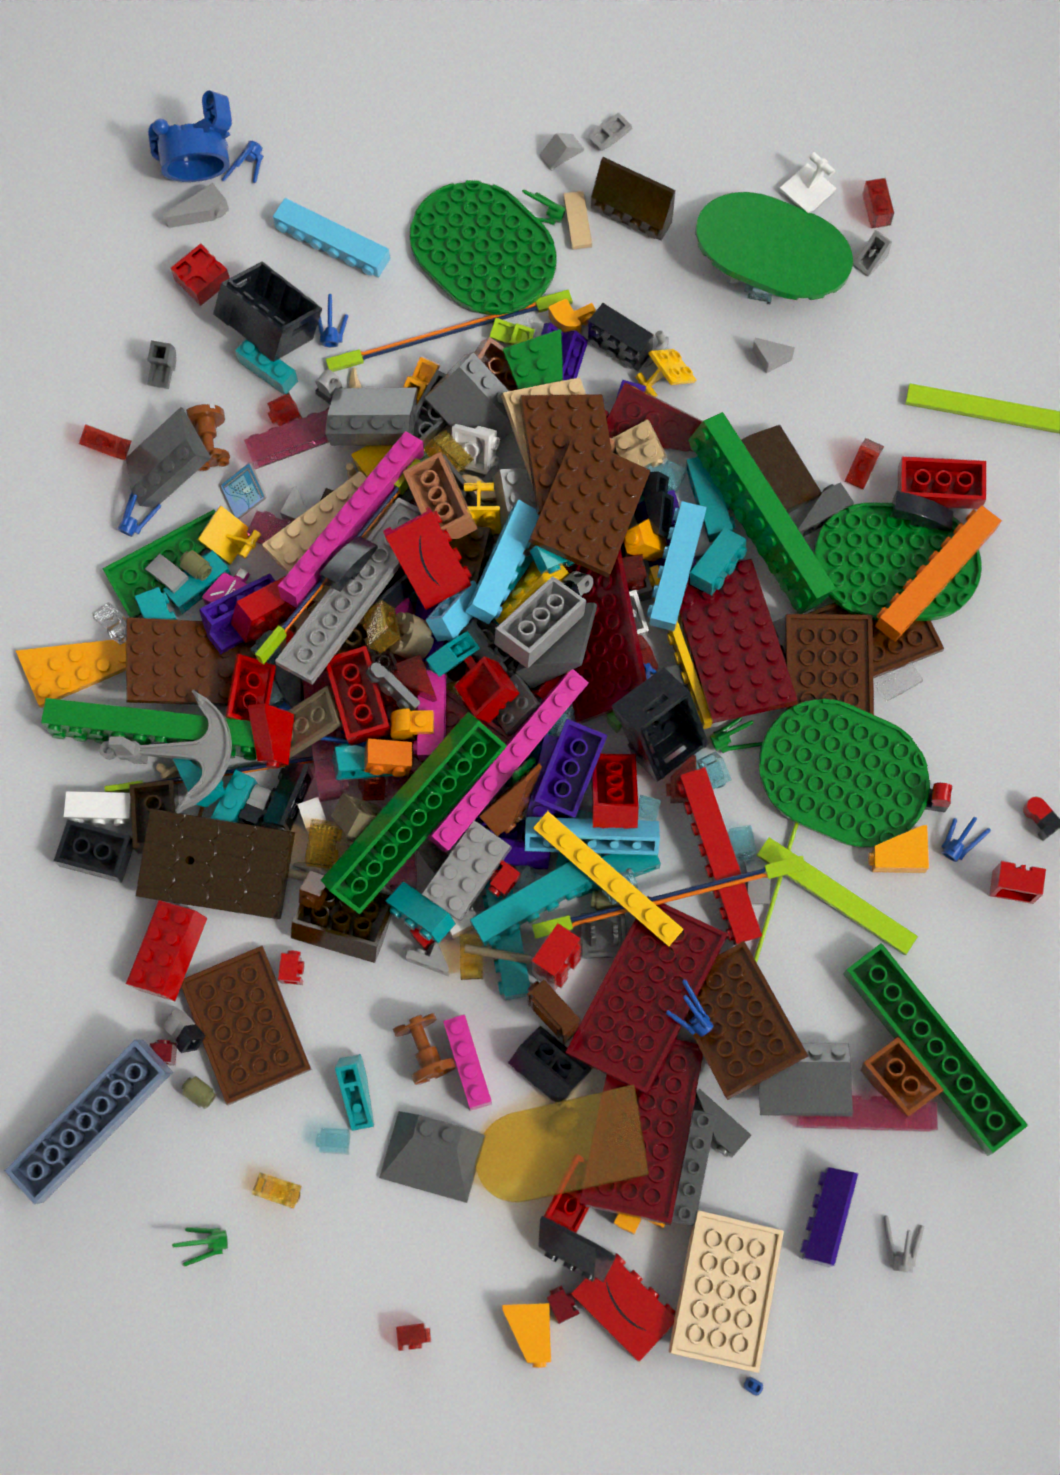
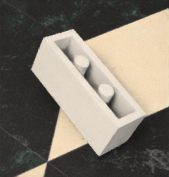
[64,791,132,827]

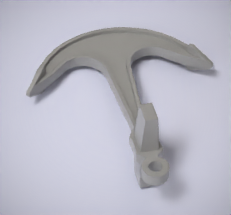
[99,690,232,813]

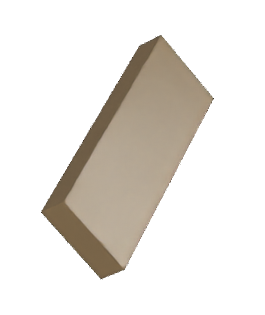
[564,191,592,250]

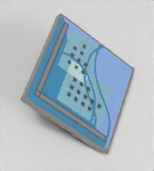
[220,462,267,519]

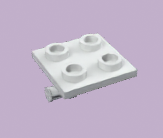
[779,152,836,213]

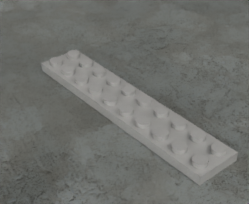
[275,497,421,685]

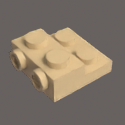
[612,419,667,468]

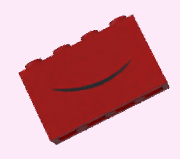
[383,507,472,610]
[571,1253,676,1362]

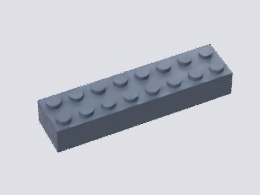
[4,1039,173,1204]

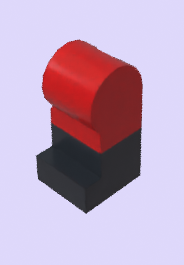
[925,782,953,812]
[1023,797,1060,841]

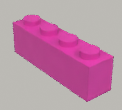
[413,670,446,761]
[443,1014,492,1111]

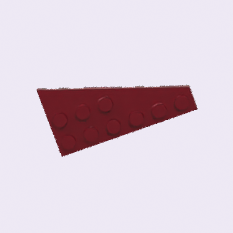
[607,382,703,452]

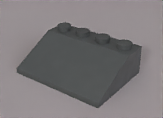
[424,352,513,441]
[325,388,417,446]
[126,407,211,508]
[516,602,597,688]
[758,1043,853,1116]

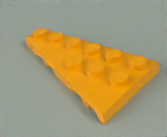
[16,638,126,708]

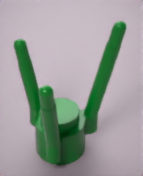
[522,189,566,225]
[710,717,762,753]
[172,1227,228,1267]

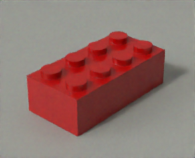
[898,457,986,509]
[231,576,315,643]
[326,646,391,746]
[591,754,639,829]
[126,900,208,1002]
[532,923,582,991]

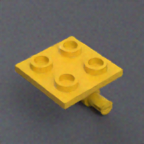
[635,349,697,397]
[464,481,501,535]
[197,506,261,565]

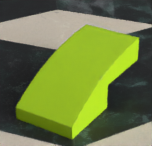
[489,318,535,345]

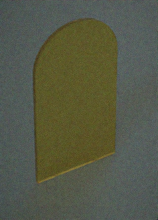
[475,1085,649,1203]

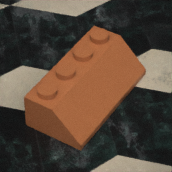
[403,452,478,539]

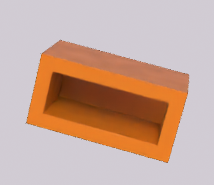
[364,739,412,777]

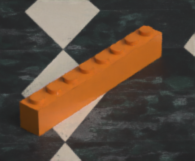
[875,505,1002,642]

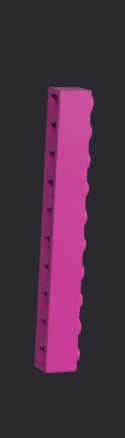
[278,431,424,608]
[427,669,588,852]

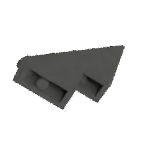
[672,1110,716,1227]

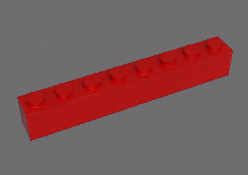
[676,767,762,945]

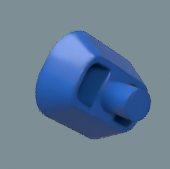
[744,1377,763,1396]

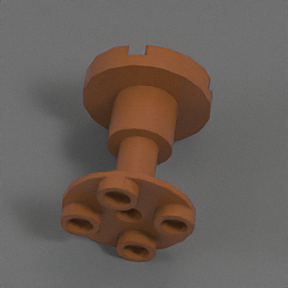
[186,404,230,471]
[393,1013,456,1085]

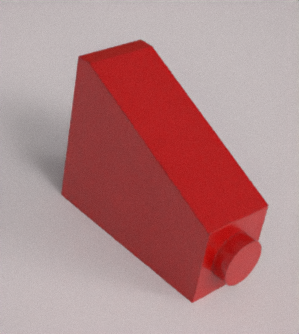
[248,703,294,769]

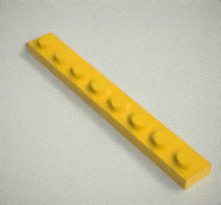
[648,565,712,729]
[533,811,684,946]

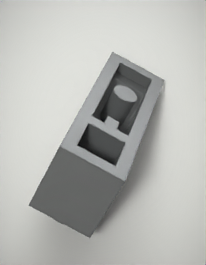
[798,482,854,537]
[696,1088,751,1157]

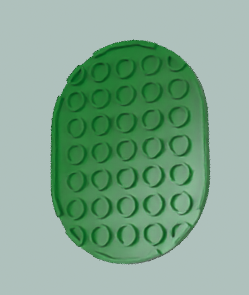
[410,180,557,315]
[695,192,853,300]
[813,502,982,621]
[759,699,930,848]

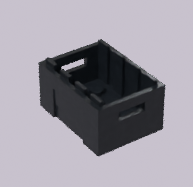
[213,261,323,362]
[612,667,709,782]

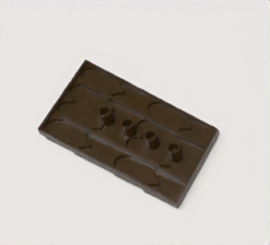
[135,809,295,919]

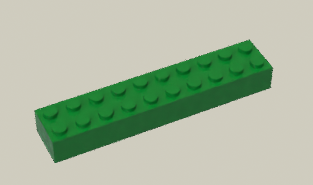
[688,412,836,614]
[41,698,257,761]
[321,712,507,914]
[843,943,1028,1156]

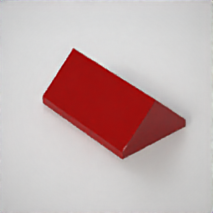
[225,654,276,721]
[544,1154,590,1233]

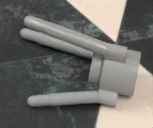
[884,1215,924,1273]

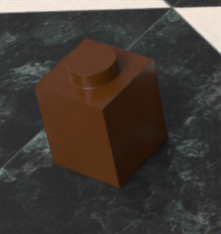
[298,870,330,910]

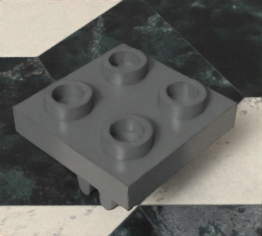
[495,674,540,736]
[580,913,626,959]

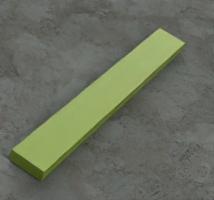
[905,383,1060,434]
[756,837,918,955]

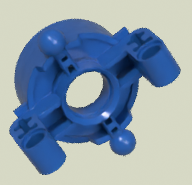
[148,90,232,182]

